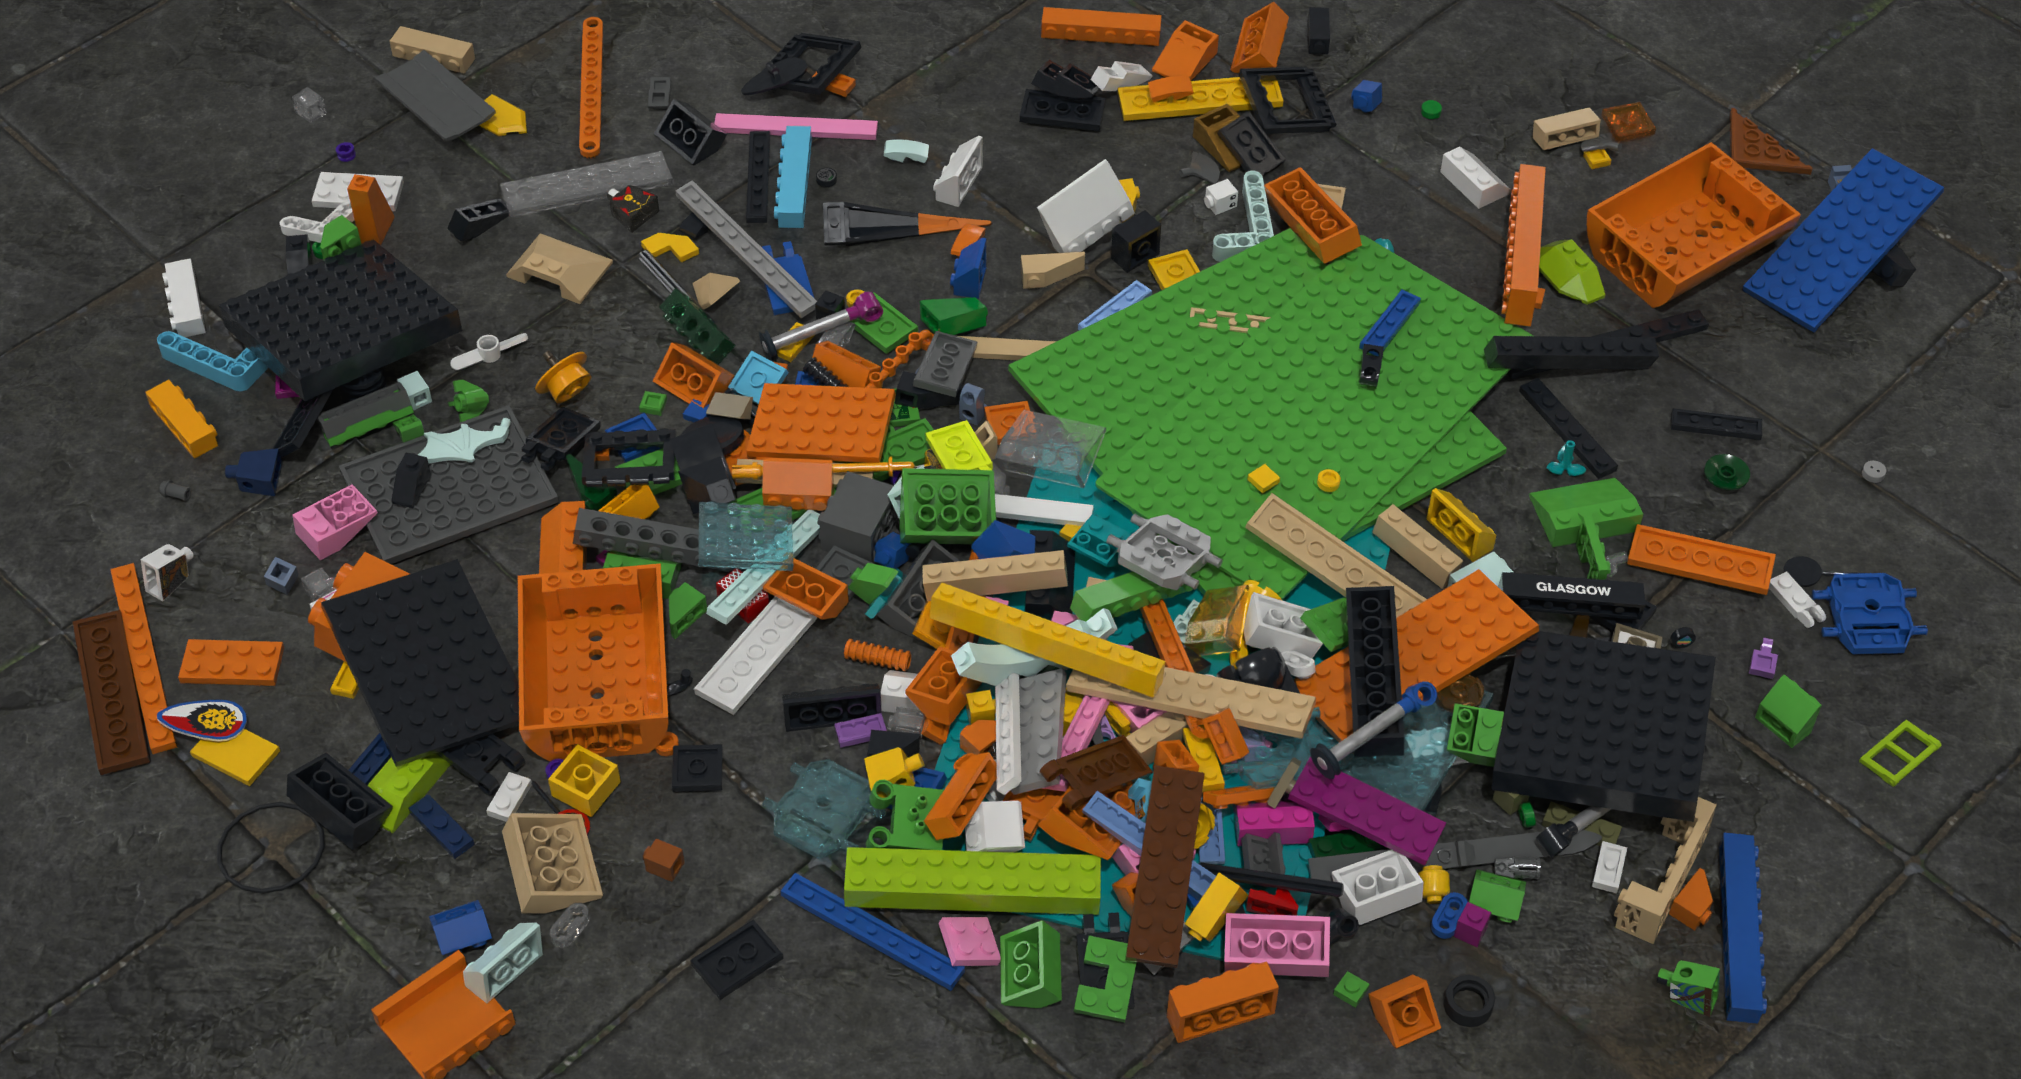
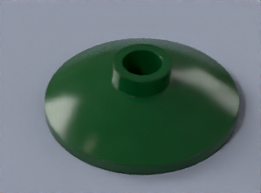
[1704,454,1750,490]

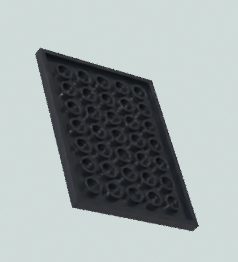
[321,559,519,767]

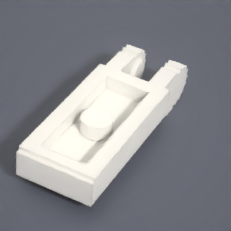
[1769,572,1826,628]

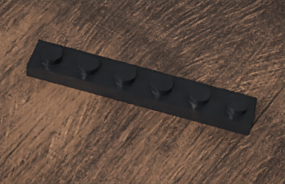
[1519,378,1618,479]

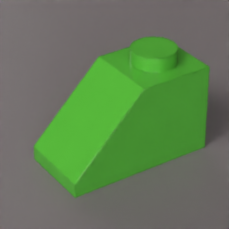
[848,563,899,605]
[669,582,707,639]

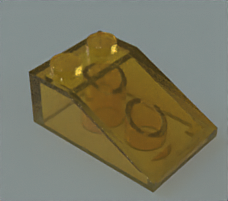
[1185,585,1250,656]

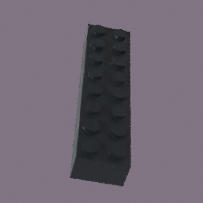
[1346,586,1404,757]

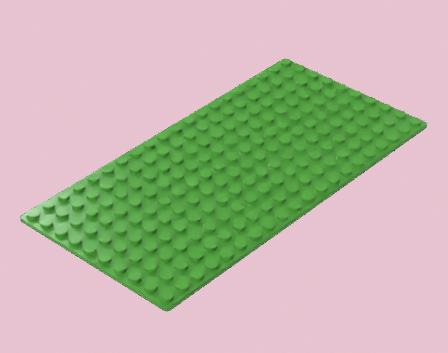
[1095,235,1533,600]

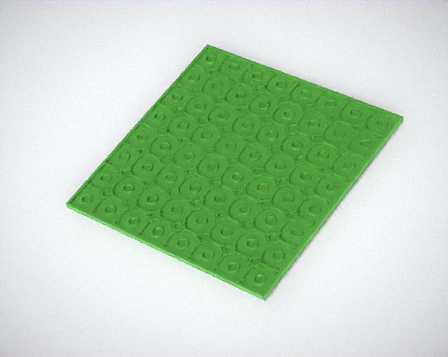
[1008,228,1507,610]

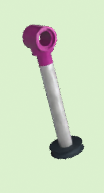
[759,292,883,361]

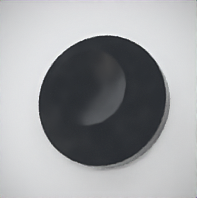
[681,415,744,455]

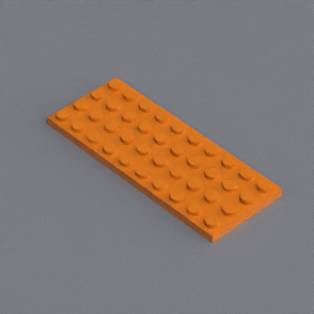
[1293,569,1539,743]

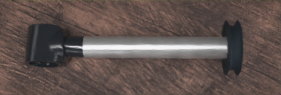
[1536,806,1611,858]

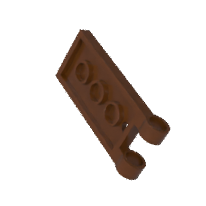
[1039,735,1153,811]

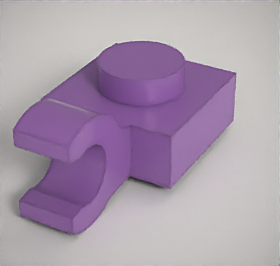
[1749,638,1778,679]

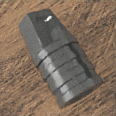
[1494,856,1541,880]

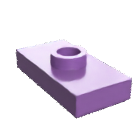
[834,713,887,748]

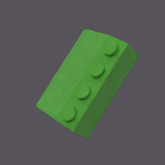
[899,468,996,544]
[1529,478,1643,547]

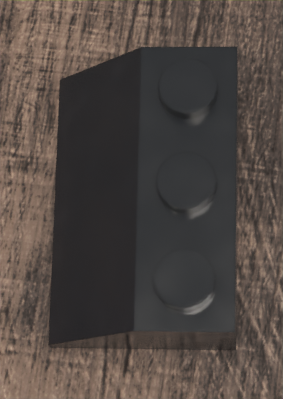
[654,99,727,165]

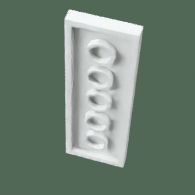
[694,596,817,715]

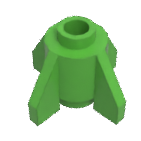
[448,380,489,422]

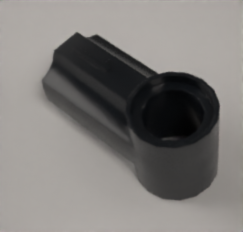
[1328,908,1359,945]

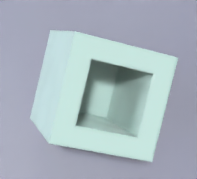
[397,371,432,410]

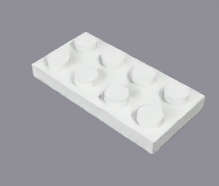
[312,172,404,211]

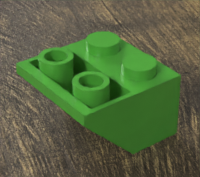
[320,215,362,260]
[1755,675,1822,748]
[1447,703,1504,767]

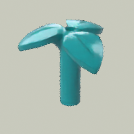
[1547,440,1586,476]

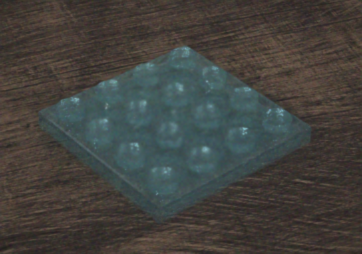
[698,502,793,571]

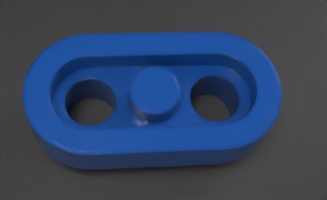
[1431,892,1468,939]

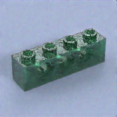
[659,288,736,365]

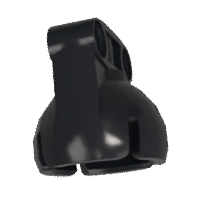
[1216,647,1300,735]

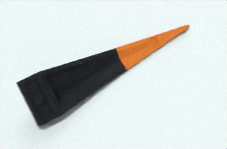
[823,202,992,246]

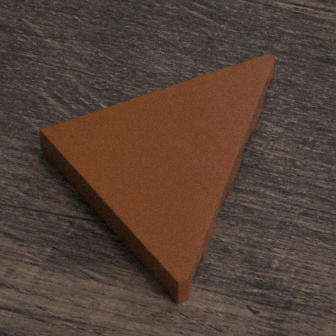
[1730,108,1812,175]

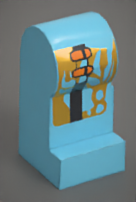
[1128,778,1152,824]

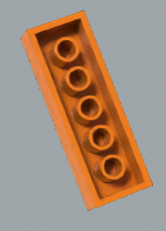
[1264,167,1362,264]

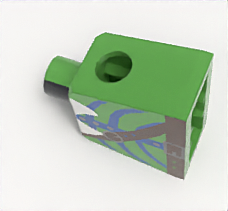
[1657,960,1720,1017]

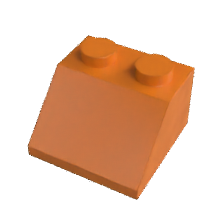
[1368,975,1441,1048]

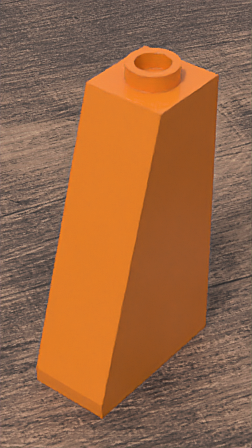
[347,174,395,245]

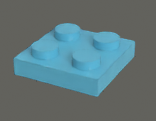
[728,351,789,405]

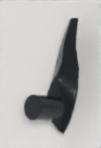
[667,669,693,696]

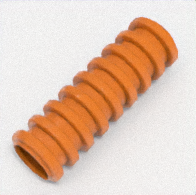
[844,638,911,672]

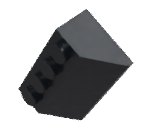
[1025,530,1075,621]
[782,683,882,732]
[286,752,393,850]

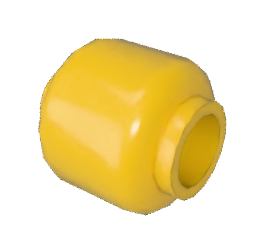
[1418,865,1450,904]

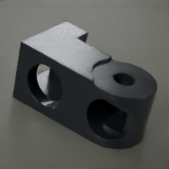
[1359,344,1384,387]

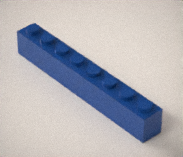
[1719,833,1767,1024]

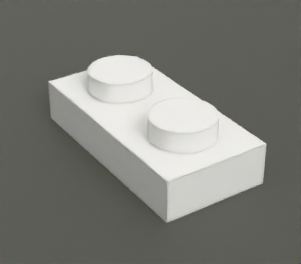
[486,772,532,822]
[1592,841,1627,894]

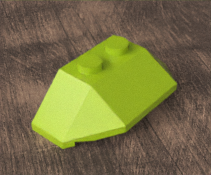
[1539,239,1605,305]
[367,753,451,833]

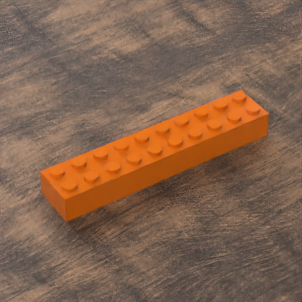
[1501,164,1546,327]

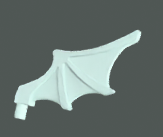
[418,418,511,464]

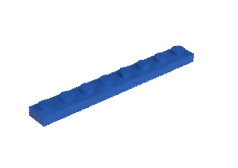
[781,873,965,991]

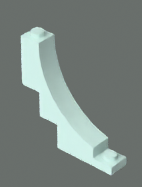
[951,608,1118,686]

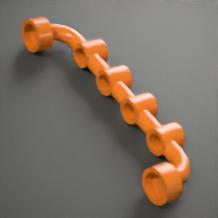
[865,330,934,388]

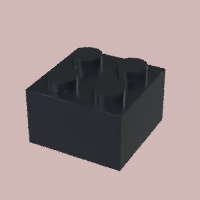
[1111,210,1161,273]

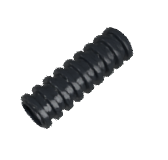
[803,357,849,387]

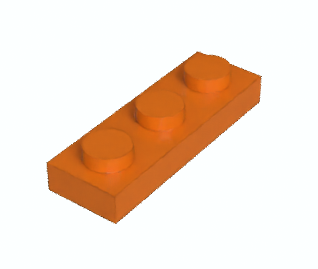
[1203,783,1276,809]

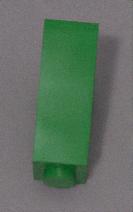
[920,297,988,335]

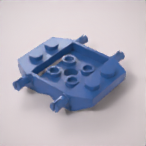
[1812,573,1928,654]

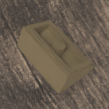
[706,392,753,419]

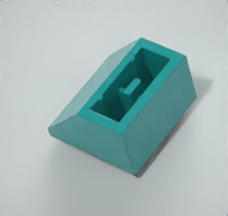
[1067,514,1132,567]

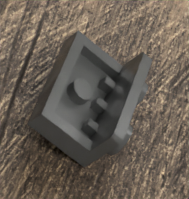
[1241,832,1285,888]

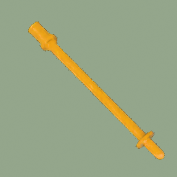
[732,457,915,480]

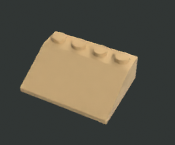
[502,813,603,913]

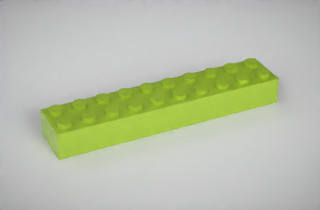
[844,847,1101,915]

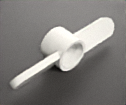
[450,333,528,371]

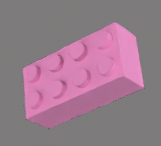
[1224,913,1330,977]

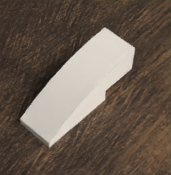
[1091,61,1152,91]

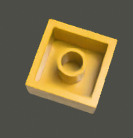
[548,744,621,817]

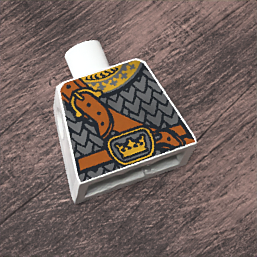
[141,544,194,601]

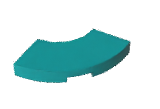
[865,568,903,619]

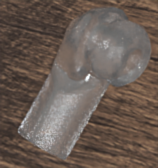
[1605,551,1628,577]

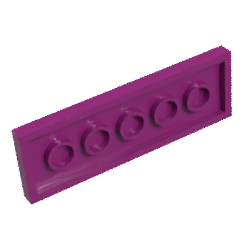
[1288,756,1446,866]

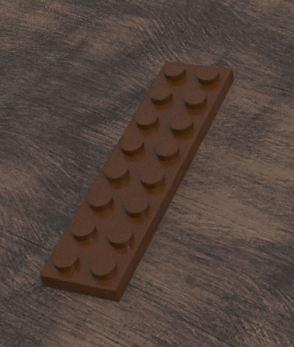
[72,610,150,775]
[1126,765,1205,968]

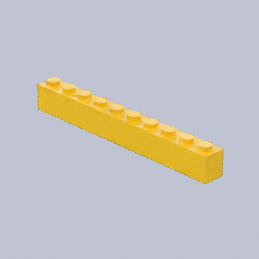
[930,583,1166,697]

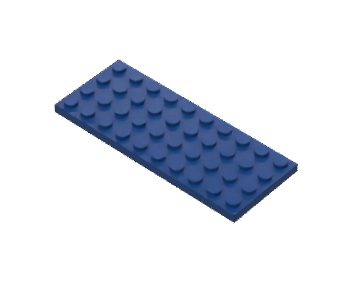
[1743,148,1944,332]

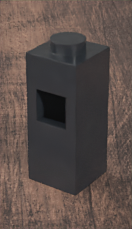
[1308,7,1330,54]

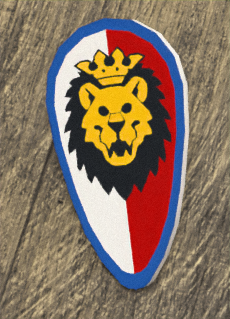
[157,700,247,742]

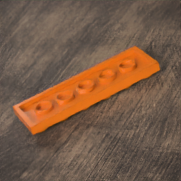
[1627,524,1776,595]

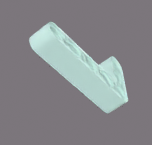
[1212,171,1274,262]

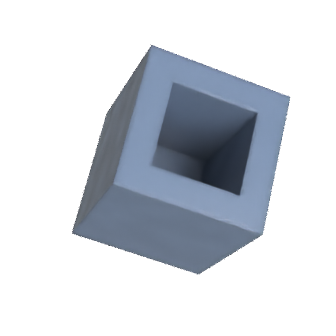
[264,557,299,595]

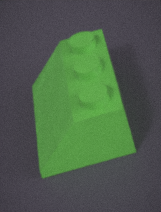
[603,551,682,599]
[1000,920,1062,1008]

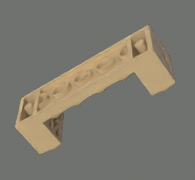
[1614,797,1717,944]

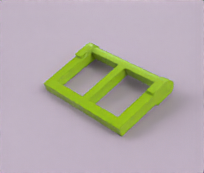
[1859,720,1942,787]

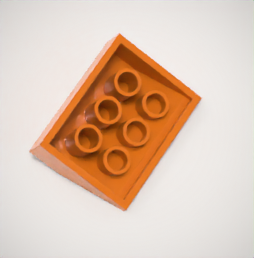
[1038,784,1136,860]

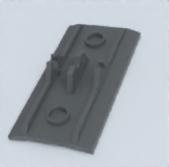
[374,50,496,141]

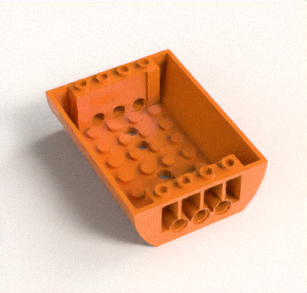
[1587,142,1801,308]
[518,564,668,761]

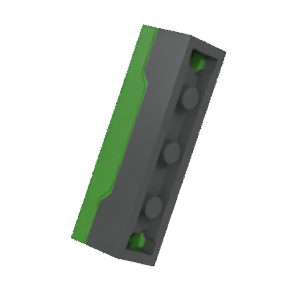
[317,382,414,447]

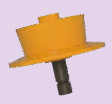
[535,351,592,403]

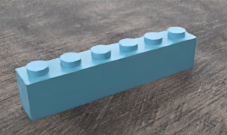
[774,126,812,228]

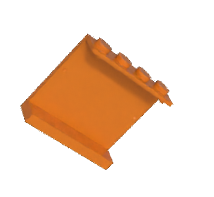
[371,950,516,1079]

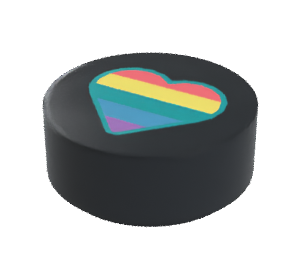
[1670,627,1696,648]

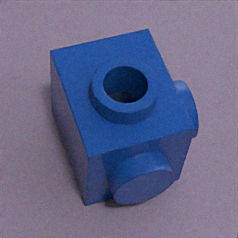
[1351,80,1382,112]
[874,532,912,569]

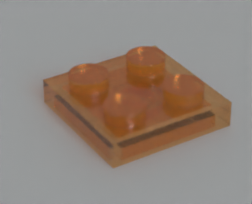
[1601,102,1656,142]

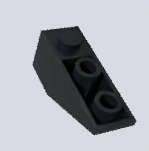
[895,371,964,409]

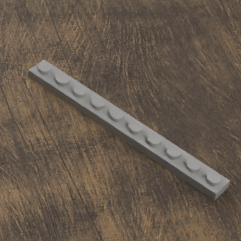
[675,181,817,318]

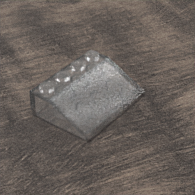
[995,410,1107,488]

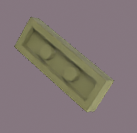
[1542,801,1622,846]

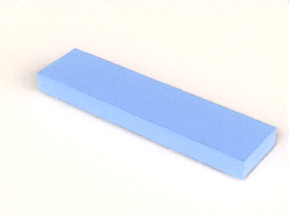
[1078,280,1152,330]

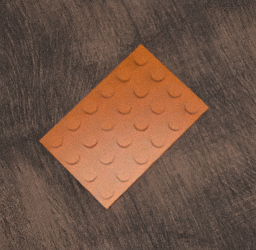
[746,383,896,463]

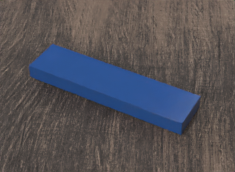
[1359,290,1421,356]

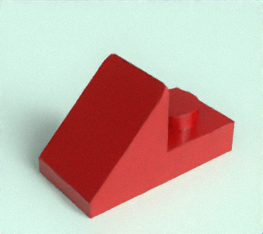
[1246,888,1299,916]

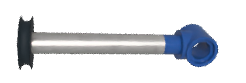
[1310,681,1437,780]

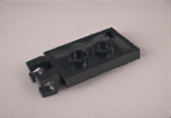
[521,406,600,471]
[1076,912,1135,1010]

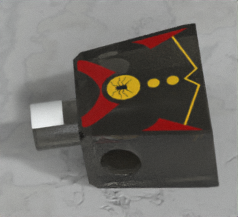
[607,185,659,233]

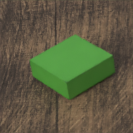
[639,391,667,416]

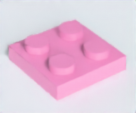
[939,917,1001,966]

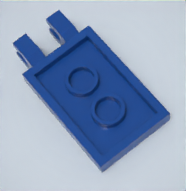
[762,241,814,315]

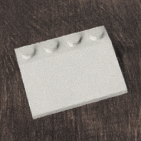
[1037,159,1135,253]

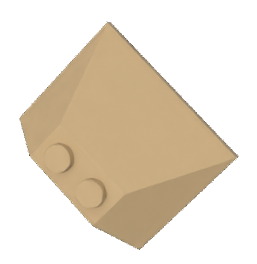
[506,234,613,304]

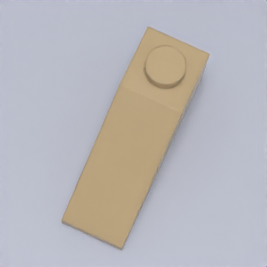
[1021,252,1085,289]

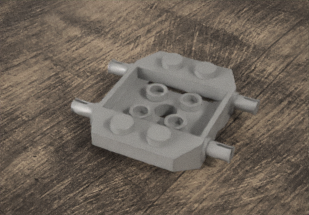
[1106,513,1223,590]

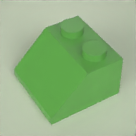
[1469,869,1526,922]

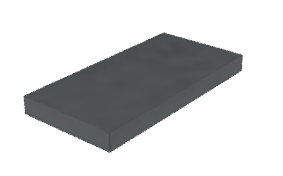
[913,331,978,397]

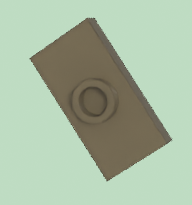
[1267,757,1302,808]

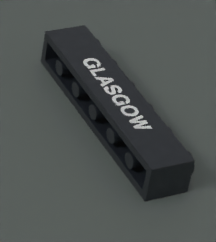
[1498,572,1646,620]

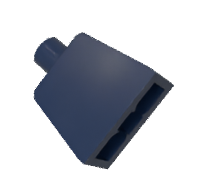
[225,449,283,496]

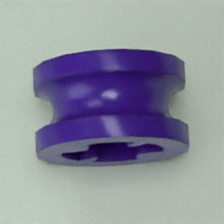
[336,142,356,162]

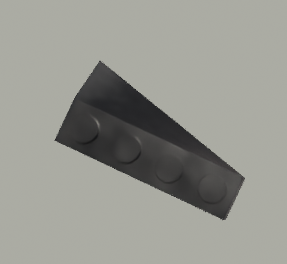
[1872,244,1916,286]

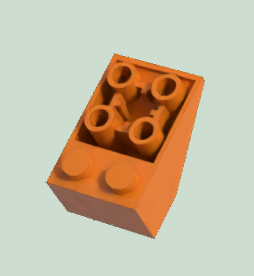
[1152,20,1219,80]

